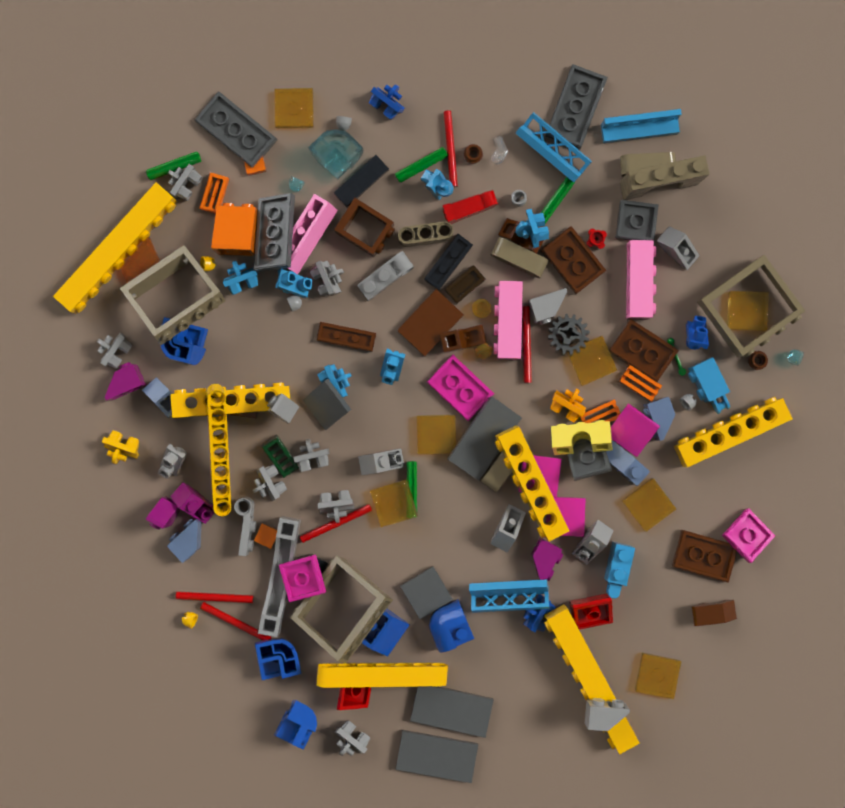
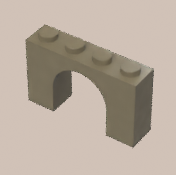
[620,155,709,200]

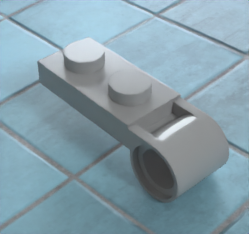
[357,251,414,301]
[234,497,256,556]

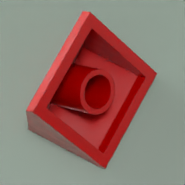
[569,593,613,630]
[337,687,371,710]

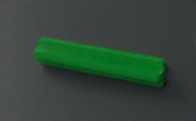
[395,147,447,183]
[146,151,202,180]
[541,177,575,224]
[407,461,417,518]

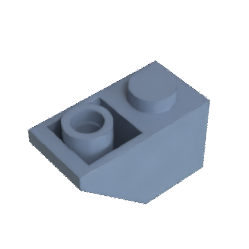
[142,377,172,418]
[643,397,675,441]
[167,519,202,563]

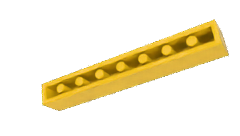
[53,182,177,314]
[544,604,640,755]

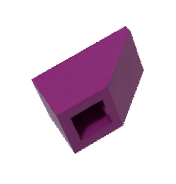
[170,482,215,524]
[146,496,181,530]
[531,537,563,581]

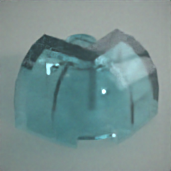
[308,129,364,180]

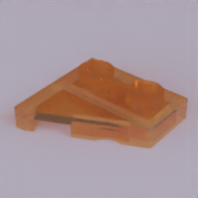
[121,237,160,283]

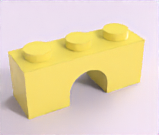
[551,420,613,455]

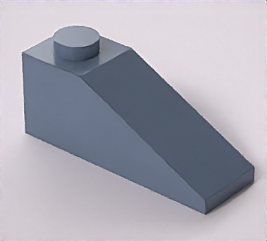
[606,440,650,486]

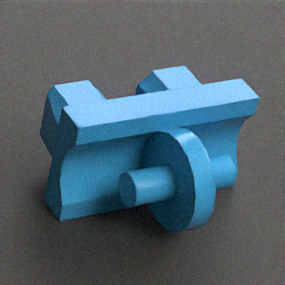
[421,169,454,200]
[515,209,549,248]
[223,260,259,295]
[275,269,312,298]
[380,349,405,385]
[318,364,352,398]

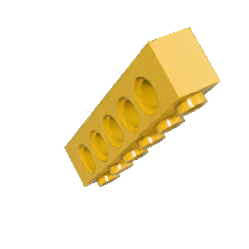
[170,383,290,418]
[673,397,793,468]
[495,425,569,542]

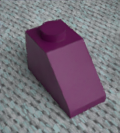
[105,362,146,401]

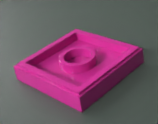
[611,403,660,457]
[518,455,562,497]
[546,497,586,537]
[722,508,775,563]
[279,554,326,602]

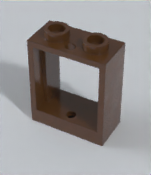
[334,198,395,257]

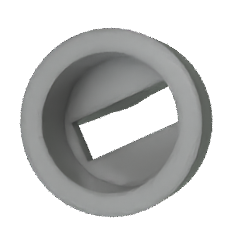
[336,116,352,131]
[511,190,527,207]
[287,295,302,312]
[679,394,697,411]

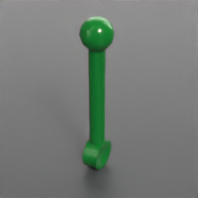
[667,338,686,376]

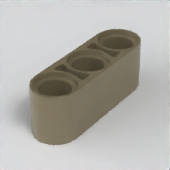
[620,152,676,177]
[398,222,453,247]
[490,237,548,279]
[481,444,518,492]

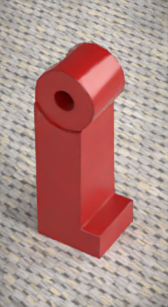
[442,190,498,224]

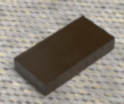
[445,265,486,304]

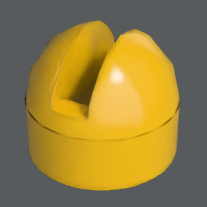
[200,256,216,271]
[181,612,198,629]

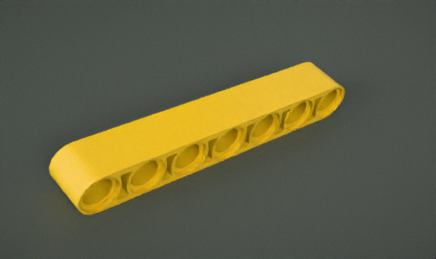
[206,384,231,516]
[316,663,448,688]

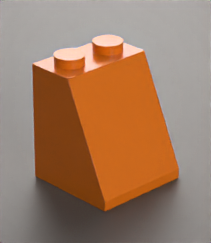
[211,203,258,256]

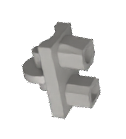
[168,164,202,201]
[310,261,344,296]
[97,333,132,368]
[293,439,330,472]
[158,444,186,479]
[252,465,287,501]
[318,490,355,523]
[334,720,370,756]

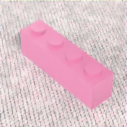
[287,194,338,274]
[626,240,656,319]
[493,281,523,360]

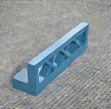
[601,109,682,143]
[516,112,592,182]
[469,579,550,613]

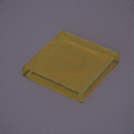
[275,88,314,128]
[727,291,769,331]
[567,336,618,386]
[417,415,456,454]
[622,478,676,532]
[370,480,418,527]
[635,652,681,699]

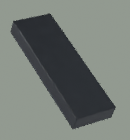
[334,155,389,208]
[424,234,473,291]

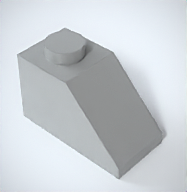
[657,226,700,270]
[528,288,567,325]
[490,504,526,552]

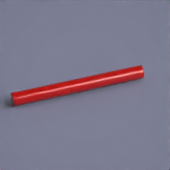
[444,110,458,187]
[522,306,532,383]
[300,504,372,543]
[176,591,254,603]
[200,602,272,641]

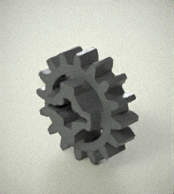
[548,314,590,356]

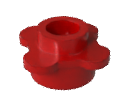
[586,228,607,249]

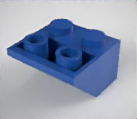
[362,609,410,656]

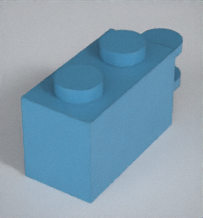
[688,357,731,414]
[604,541,635,599]

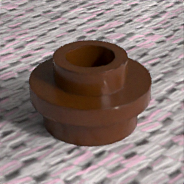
[464,144,483,164]
[748,351,768,370]

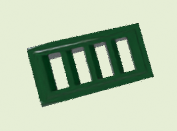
[261,435,299,478]

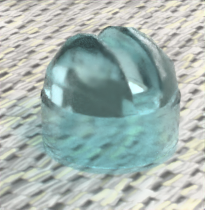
[289,176,305,192]
[787,349,804,366]

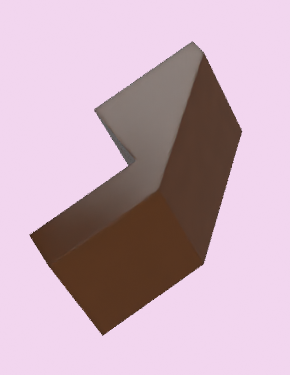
[498,218,544,254]
[440,325,487,353]
[692,600,737,626]

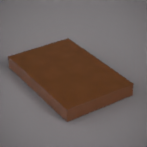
[541,226,607,295]
[397,289,464,357]
[609,319,679,382]
[672,530,737,583]

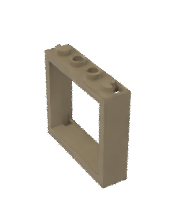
[120,245,225,345]
[697,255,805,358]
[291,555,393,663]

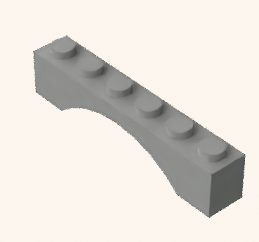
[258,516,301,637]

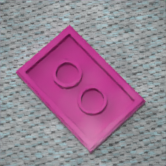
[427,355,494,421]

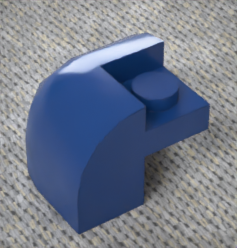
[158,317,208,365]
[429,599,474,653]
[255,638,301,680]
[274,700,317,750]

